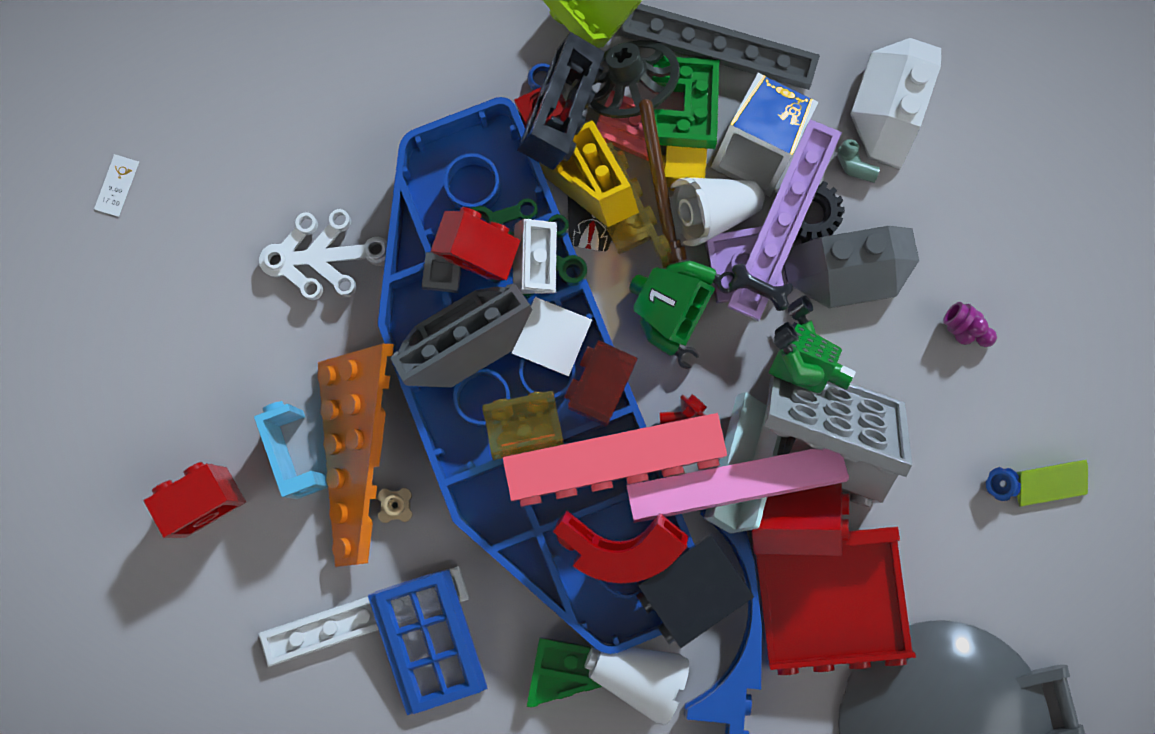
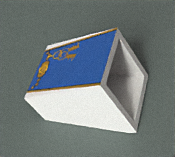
[711,73,818,197]

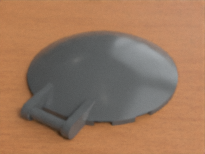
[838,620,1085,734]

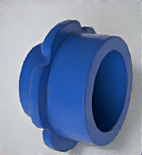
[985,467,1021,501]

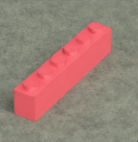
[503,413,727,507]

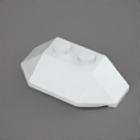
[850,38,941,169]

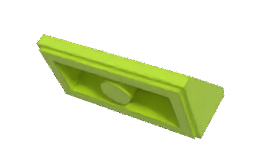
[1016,459,1088,507]

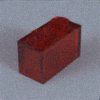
[565,340,638,427]

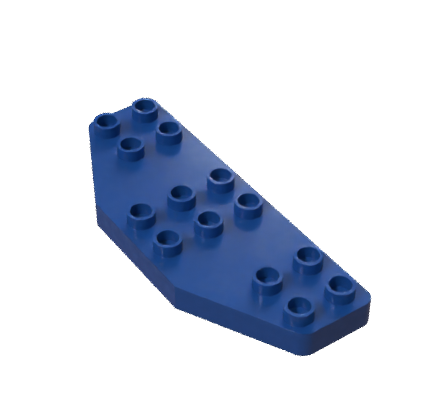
[378,97,694,654]

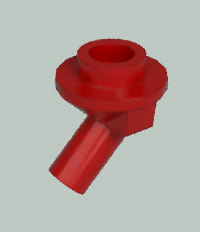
[660,394,707,425]

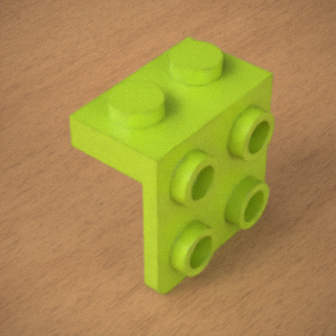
[543,0,642,48]

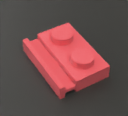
[596,90,655,161]

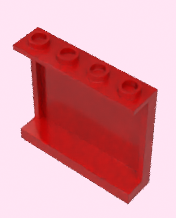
[756,527,916,675]

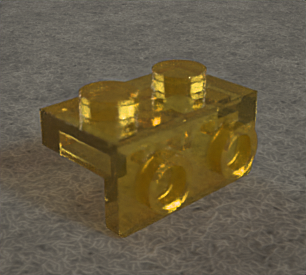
[482,391,564,460]

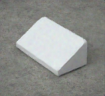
[513,219,557,294]

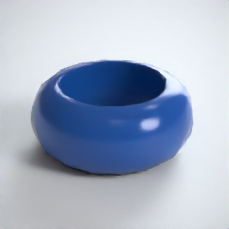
[527,63,550,90]

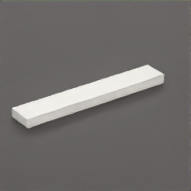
[258,566,470,667]

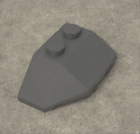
[784,226,919,309]
[391,284,532,387]

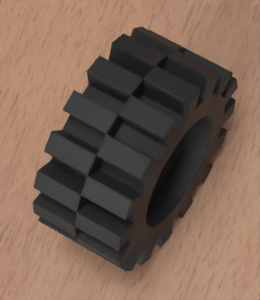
[794,181,845,244]

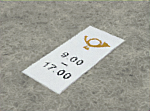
[94,154,139,217]

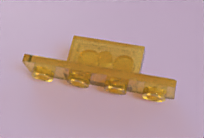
[604,142,672,268]

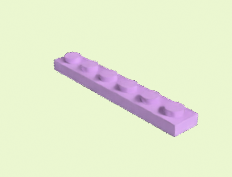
[727,119,842,321]

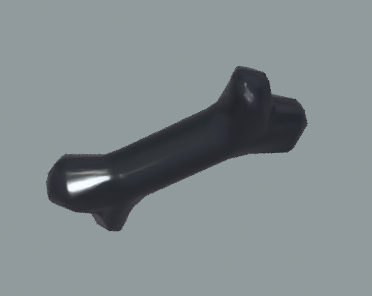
[728,263,793,311]

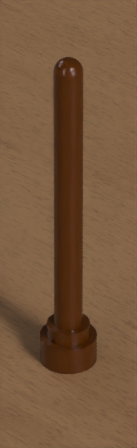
[639,99,687,264]

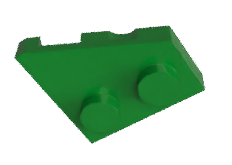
[526,637,602,708]

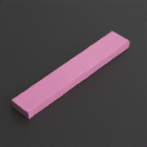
[626,448,849,523]

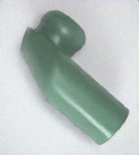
[837,139,880,183]

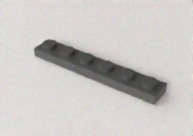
[620,3,820,90]

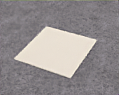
[512,297,592,376]

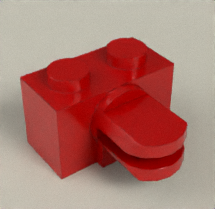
[430,207,521,280]

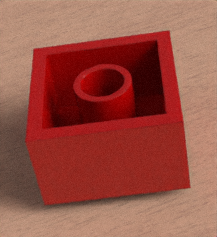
[143,462,246,538]

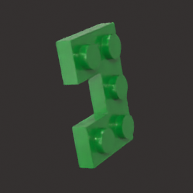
[652,56,720,149]

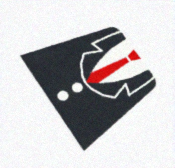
[568,196,619,251]

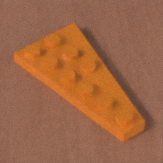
[318,343,394,567]

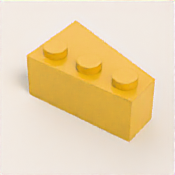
[539,120,639,227]

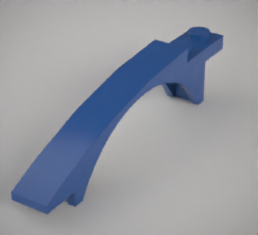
[684,509,762,734]

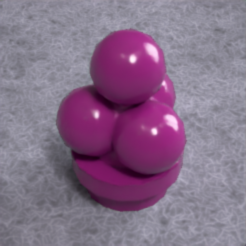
[943,302,997,347]

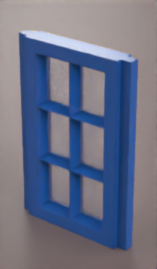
[368,568,488,715]

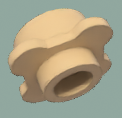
[377,488,413,523]

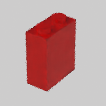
[752,483,850,556]

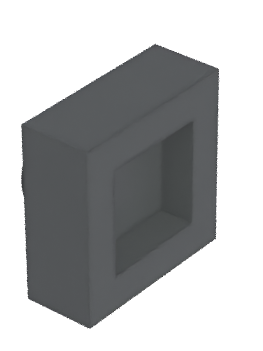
[422,252,461,293]

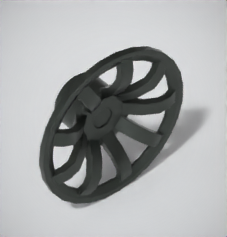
[589,40,680,118]

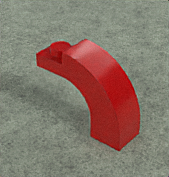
[553,511,688,583]

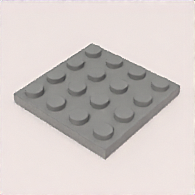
[764,375,912,477]

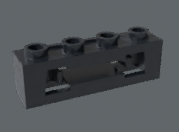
[517,32,605,170]

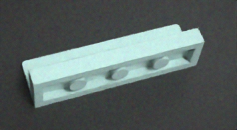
[704,392,781,534]

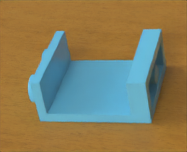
[254,401,328,499]

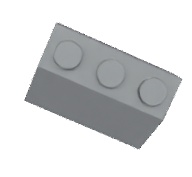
[782,436,899,507]

